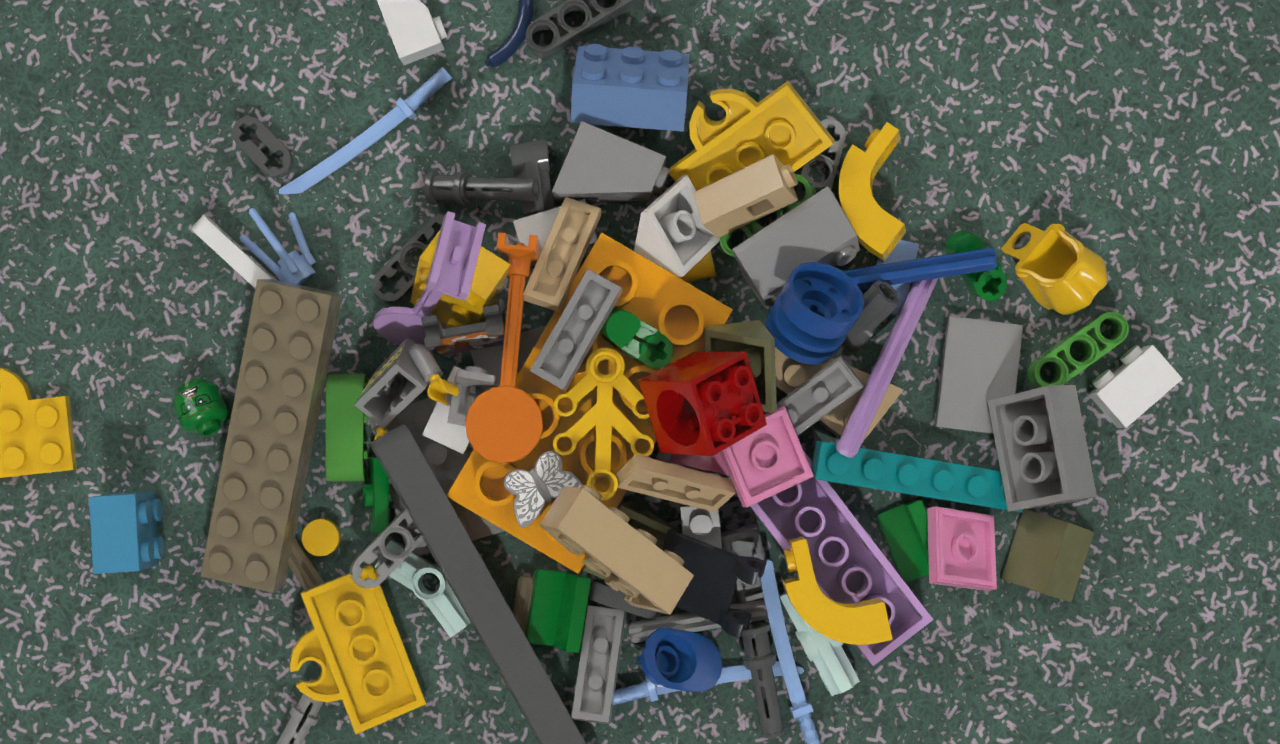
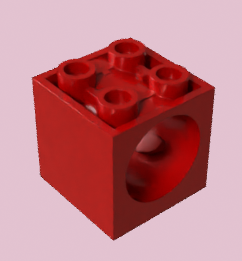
[639,352,767,456]

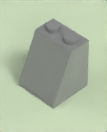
[552,121,670,203]

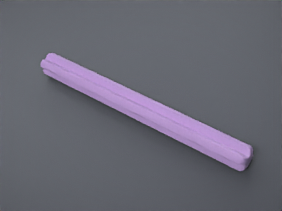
[836,278,938,458]

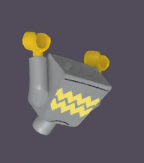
[354,339,459,440]

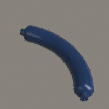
[485,0,534,68]

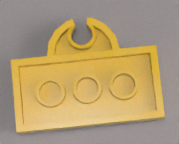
[669,81,834,191]
[0,367,77,478]
[289,564,426,734]

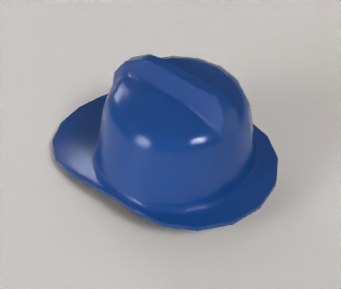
[636,628,723,692]

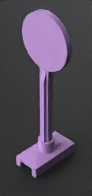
[374,211,486,350]

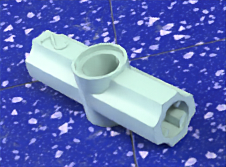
[779,591,860,696]

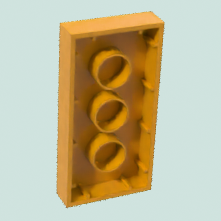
[446,232,733,574]

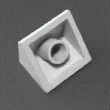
[634,175,720,277]

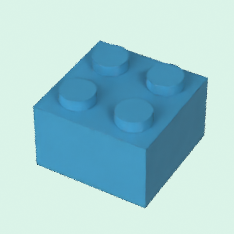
[89,491,165,574]

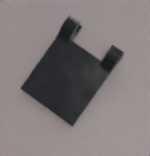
[662,529,767,638]

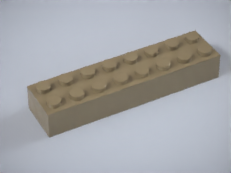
[200,279,343,593]

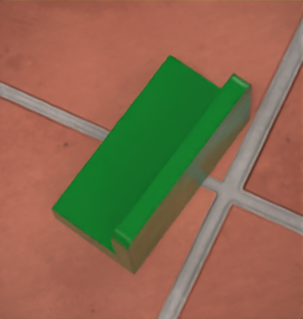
[876,498,929,583]
[525,568,591,653]

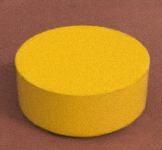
[302,518,341,556]

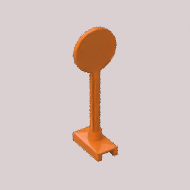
[465,232,543,464]

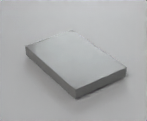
[934,316,1023,434]

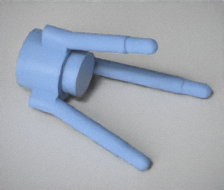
[239,208,317,285]

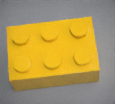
[410,229,511,328]

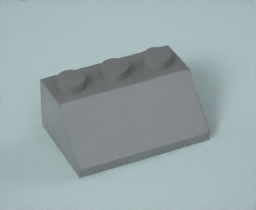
[732,186,860,311]
[988,385,1097,512]

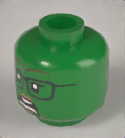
[173,378,229,437]

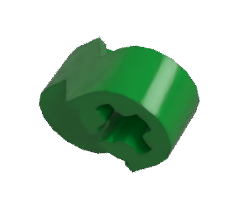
[946,231,1007,301]
[600,308,673,369]

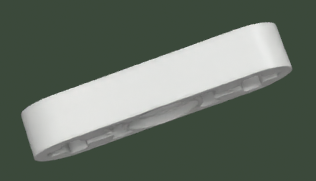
[191,214,277,288]

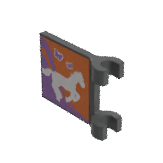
[421,304,505,356]

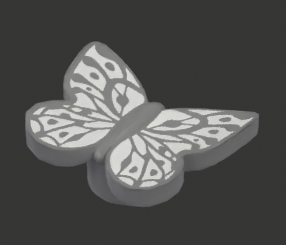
[504,451,583,528]

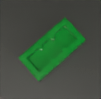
[362,457,390,534]

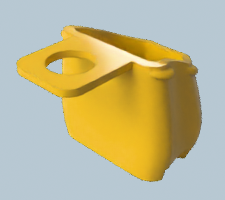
[1001,223,1108,315]

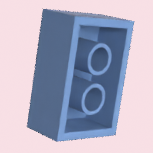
[571,44,690,132]

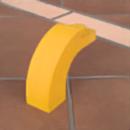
[839,122,906,262]
[782,536,893,645]

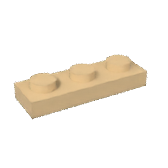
[523,197,601,312]
[616,454,736,512]

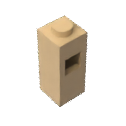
[693,154,798,238]

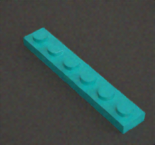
[811,441,1023,513]

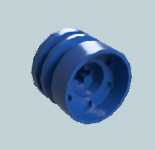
[765,262,864,365]

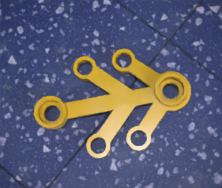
[553,348,654,500]

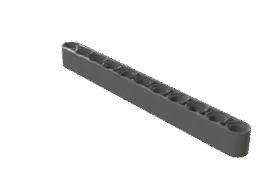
[370,424,586,744]

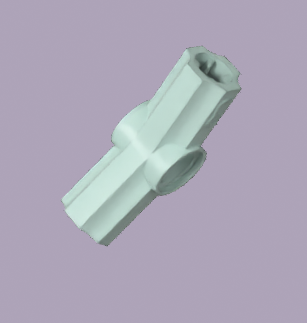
[375,539,470,638]

